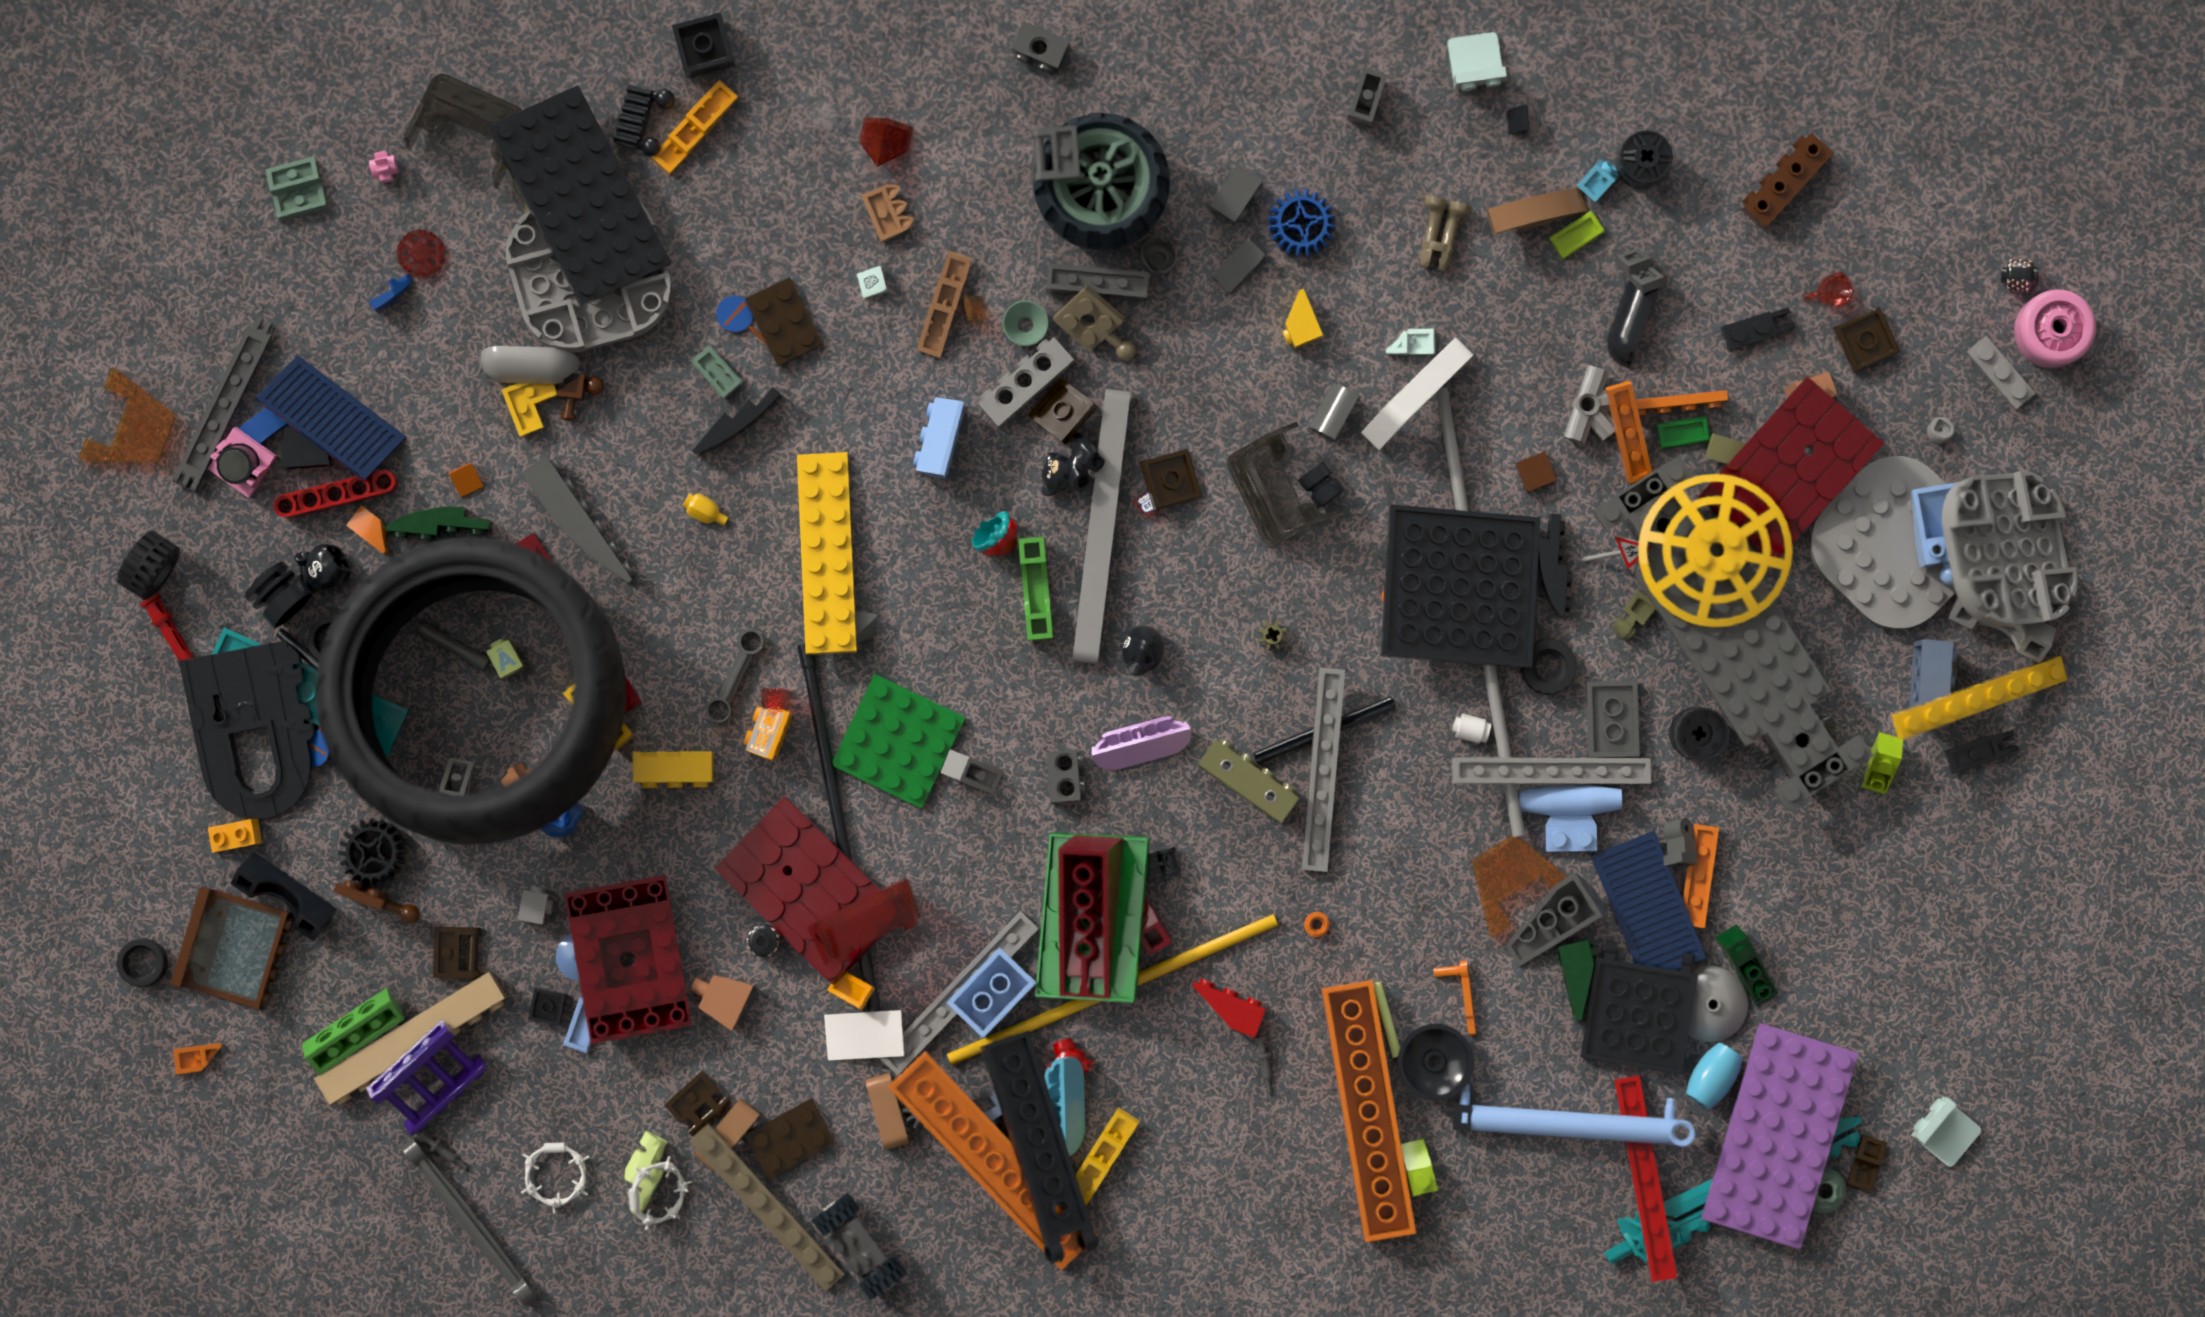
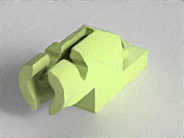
[625,1131,667,1214]

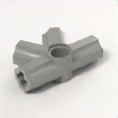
[1563,365,1615,444]

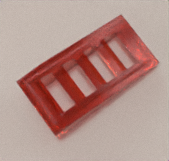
[761,688,790,709]

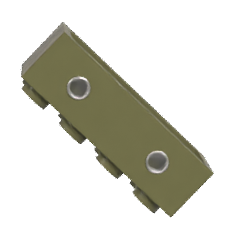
[1197,738,1299,824]

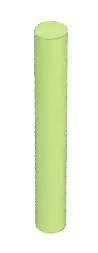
[1373,982,1400,1058]

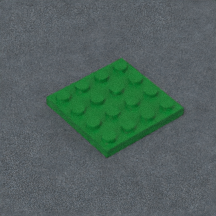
[832,674,966,809]

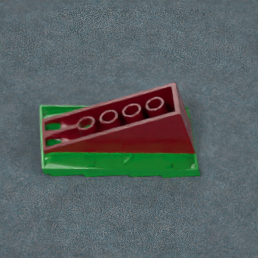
[1035,833,1150,1002]

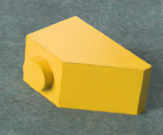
[1282,289,1323,349]

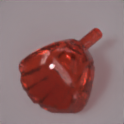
[1802,272,1854,306]

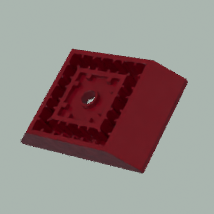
[564,875,692,1044]

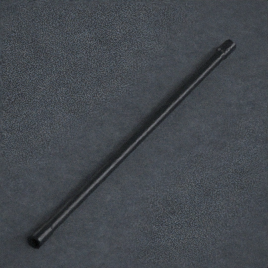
[797,644,881,1012]

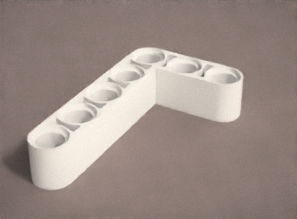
[1361,337,1474,450]

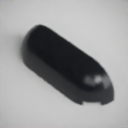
[1607,274,1662,368]

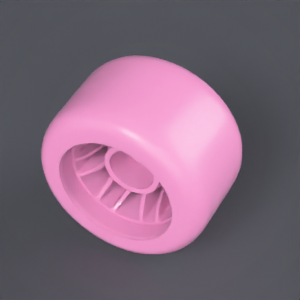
[2014,290,2096,368]

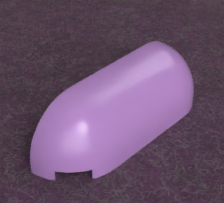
[1092,716,1191,770]

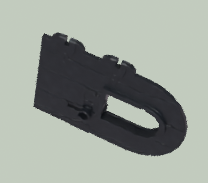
[179,640,316,819]

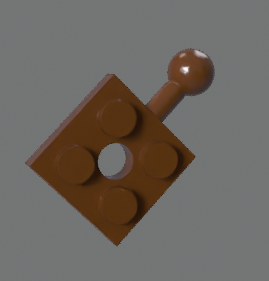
[333,880,421,924]

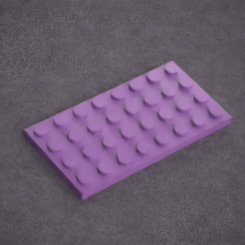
[1701,1023,1858,1249]

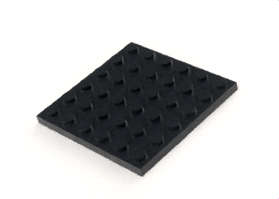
[1380,504,1540,669]

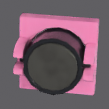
[208,427,277,498]

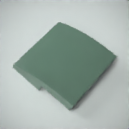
[265,156,328,222]

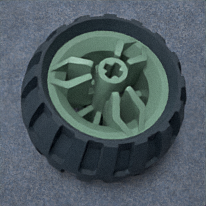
[1033,112,1170,251]

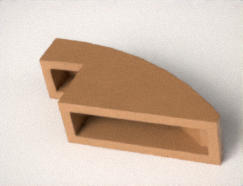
[1487,187,1587,236]

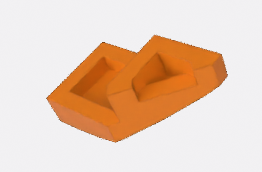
[346,505,389,556]
[173,1043,222,1074]

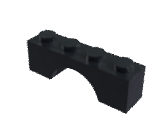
[230,851,337,941]

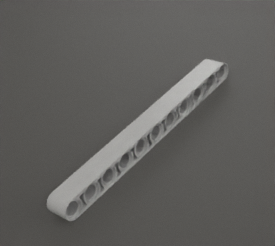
[1072,389,1131,664]

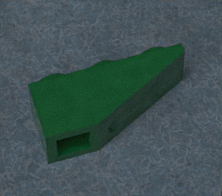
[1715,924,1778,1007]

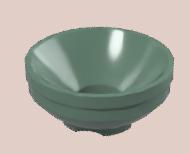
[1003,300,1048,346]
[1812,1167,1846,1213]

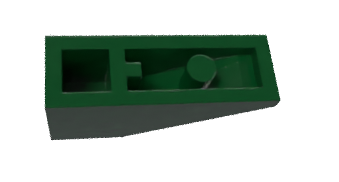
[1556,940,1596,1021]

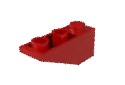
[1192,978,1266,1038]

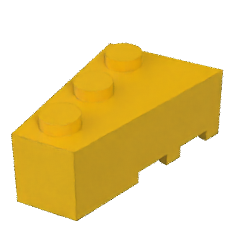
[633,751,714,788]

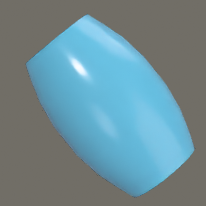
[1686,1043,1743,1109]

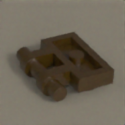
[664,1070,731,1137]

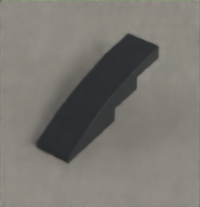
[692,387,782,456]

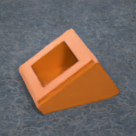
[448,463,484,498]

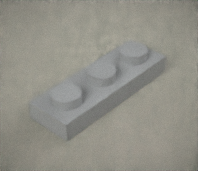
[1966,336,2035,410]

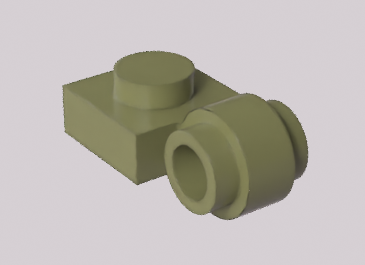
[1612,590,1656,640]

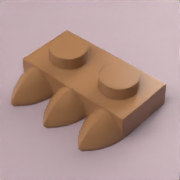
[861,184,914,242]

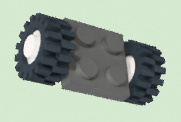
[812,1193,907,1300]

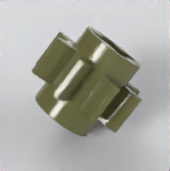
[1257,620,1287,651]

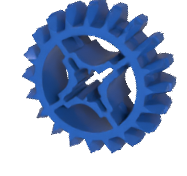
[1268,189,1336,257]

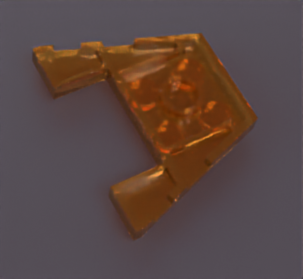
[78,367,177,463]
[1471,835,1567,938]

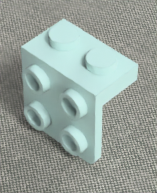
[1447,32,1507,91]
[1911,1097,1981,1167]

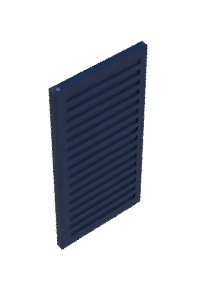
[255,356,406,481]
[1591,830,1707,970]

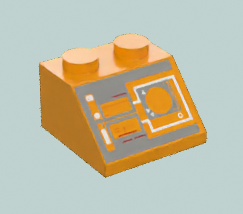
[743,703,793,761]

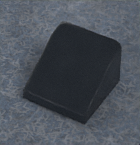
[1507,105,1529,135]

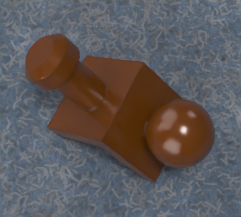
[556,373,604,422]

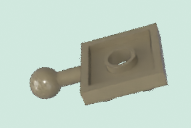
[1053,285,1136,361]

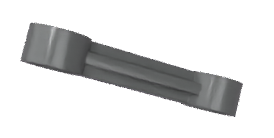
[706,629,765,724]

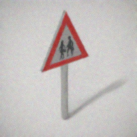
[1582,535,1654,570]

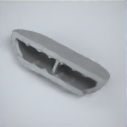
[481,346,580,384]

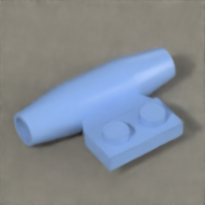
[1519,785,1622,852]

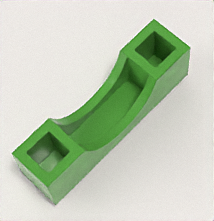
[1018,537,1053,642]

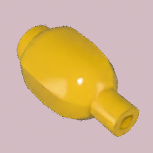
[682,493,728,526]

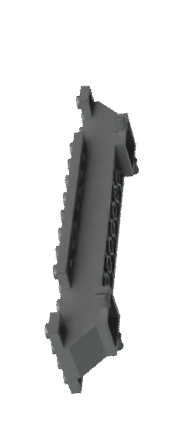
[1593,455,1873,811]

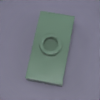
[691,345,744,400]

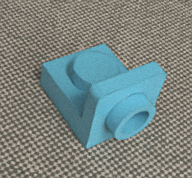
[1577,159,1619,202]

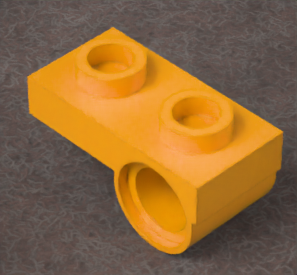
[208,818,263,853]

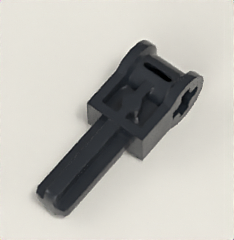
[1146,847,1182,881]

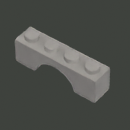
[1949,595,2056,663]

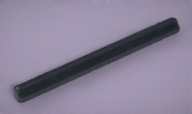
[1253,696,1396,764]

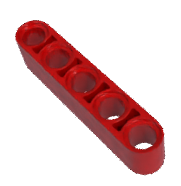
[274,470,398,519]

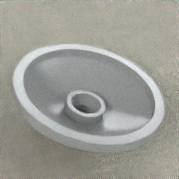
[1688,966,1748,1042]

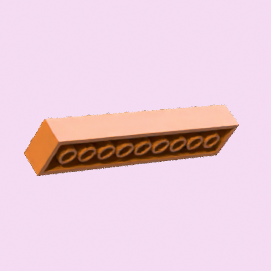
[1321,980,1416,1242]

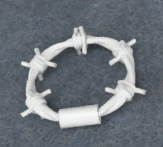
[521,1142,590,1213]
[628,1156,692,1230]

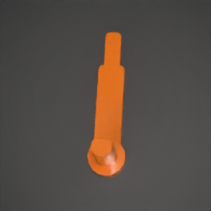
[1434,960,1476,1035]

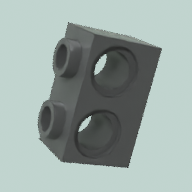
[1046,750,1085,803]

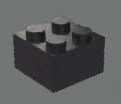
[672,12,736,79]

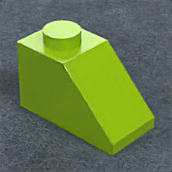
[1401,1139,1438,1196]

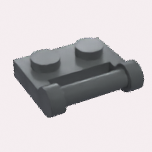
[1030,125,1080,182]

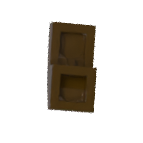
[1846,1134,1887,1194]

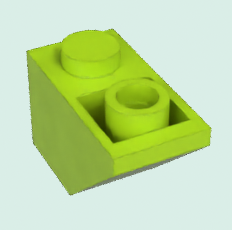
[1861,732,1903,794]

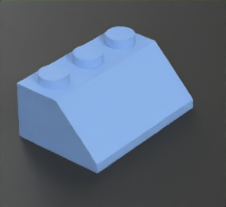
[913,397,965,480]
[946,947,1036,1038]

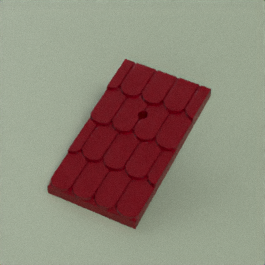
[1697,376,1885,558]
[714,796,904,985]

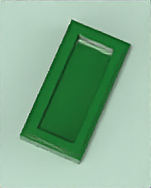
[1656,416,1711,449]

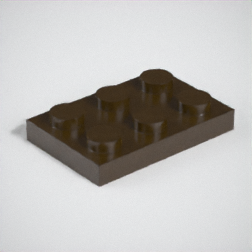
[745,277,823,367]
[744,1098,836,1180]

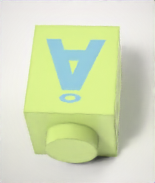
[486,638,525,679]

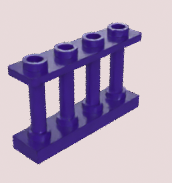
[367,1019,487,1136]

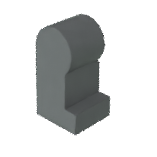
[1663,818,1698,869]

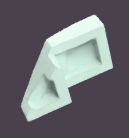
[1386,329,1435,355]

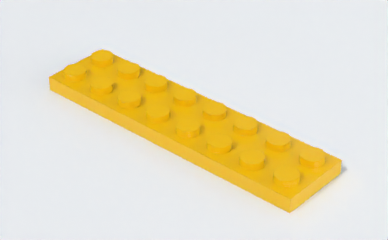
[797,452,857,655]

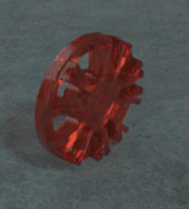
[397,229,445,277]

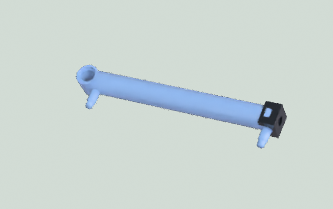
[1452,1084,1695,1146]

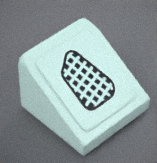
[857,266,887,299]

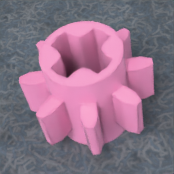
[369,150,399,183]

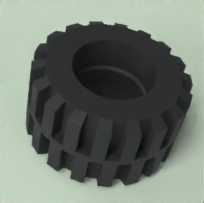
[117,530,180,600]

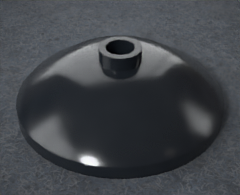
[1397,1024,1474,1100]

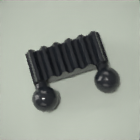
[613,84,675,157]

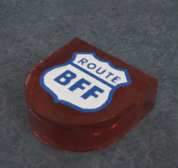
[1132,490,1160,517]

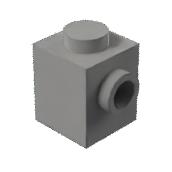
[517,886,554,924]

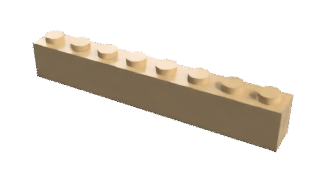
[314,972,508,1106]

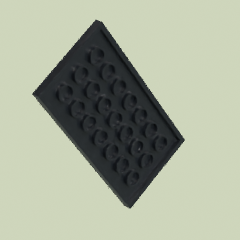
[487,85,671,307]

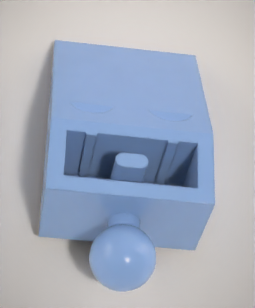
[1911,482,1958,585]

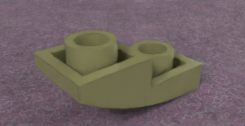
[1705,433,1746,464]

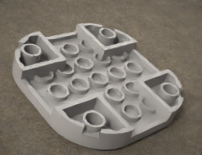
[506,204,671,353]
[1809,456,1956,629]
[1942,471,2077,628]

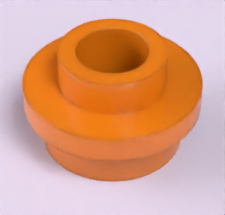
[1304,912,1330,937]

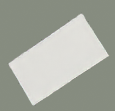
[824,1010,904,1060]

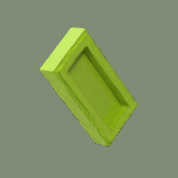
[1549,211,1605,260]

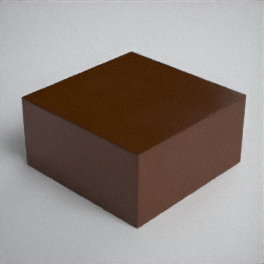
[1515,451,1557,493]

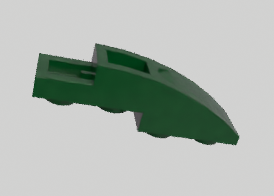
[386,506,492,541]

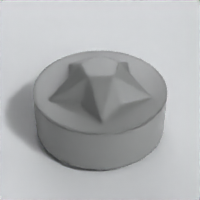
[1927,417,1954,444]

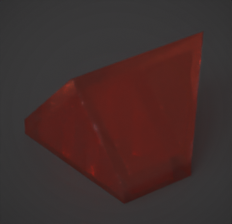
[859,118,913,167]

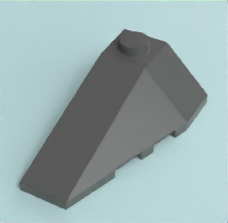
[1505,872,1608,967]

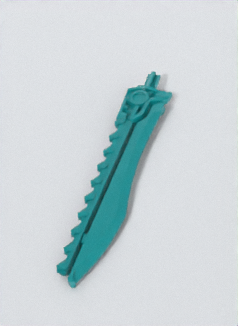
[1604,1117,1862,1266]

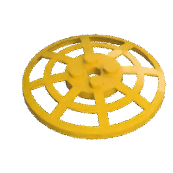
[1638,474,1792,628]

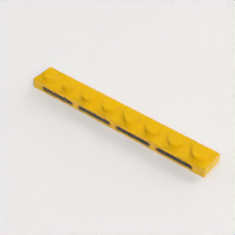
[1891,656,2067,739]

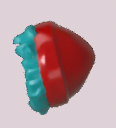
[972,511,1018,557]

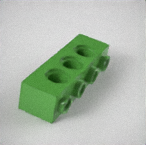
[302,988,404,1075]

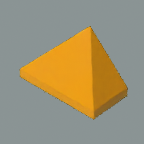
[827,973,875,1010]

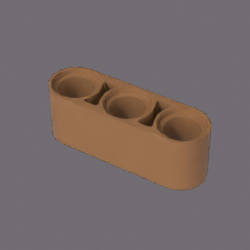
[865,1072,910,1151]
[694,1098,760,1171]

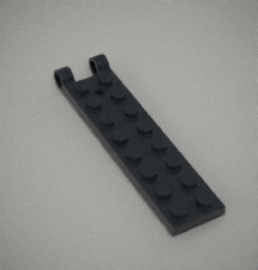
[980,1031,1098,1264]

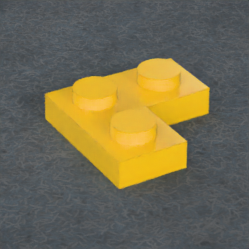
[502,383,557,437]

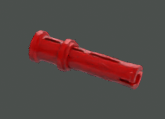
[140,593,195,661]

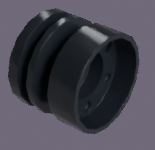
[1615,130,1673,189]
[244,561,313,629]
[1669,707,1729,761]

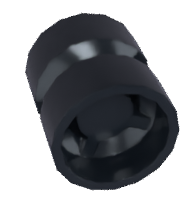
[1297,461,1345,509]

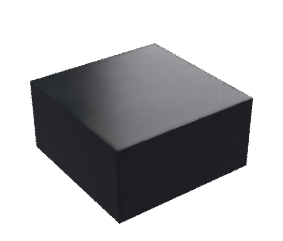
[528,988,567,1025]

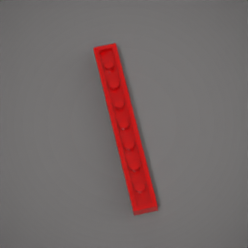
[1614,1076,1677,1282]

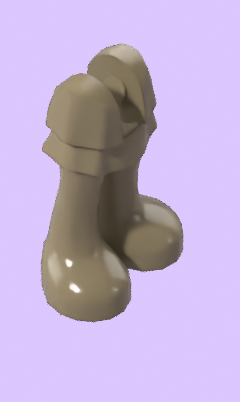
[1419,196,1472,272]

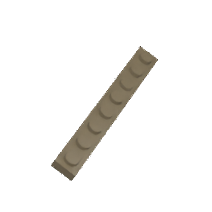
[689,1123,845,1291]

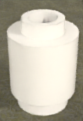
[1452,713,1491,744]

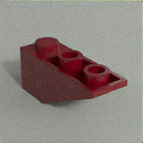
[1141,894,1172,955]

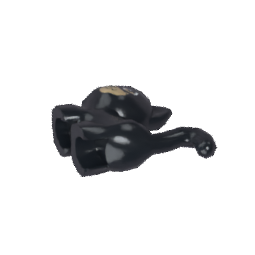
[1042,432,1105,497]

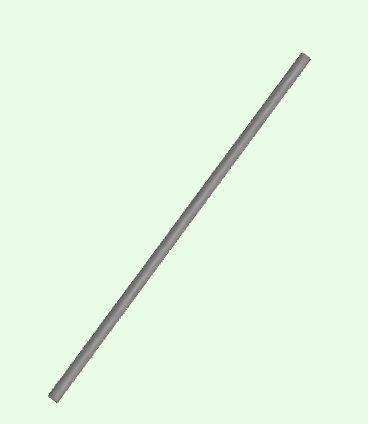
[1436,388,1525,837]

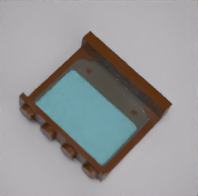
[170,887,294,1011]

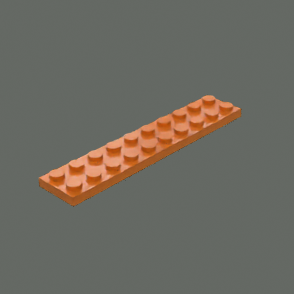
[888,1051,1098,1270]

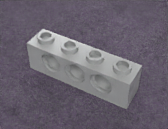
[978,338,1074,429]

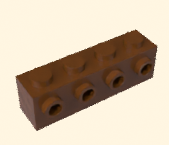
[1741,133,1834,230]

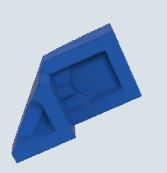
[369,274,413,313]

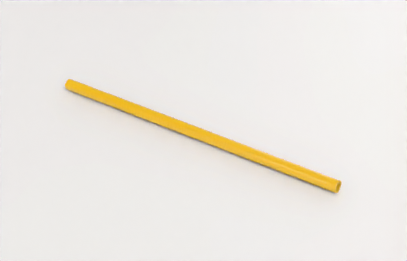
[947,914,1278,1065]

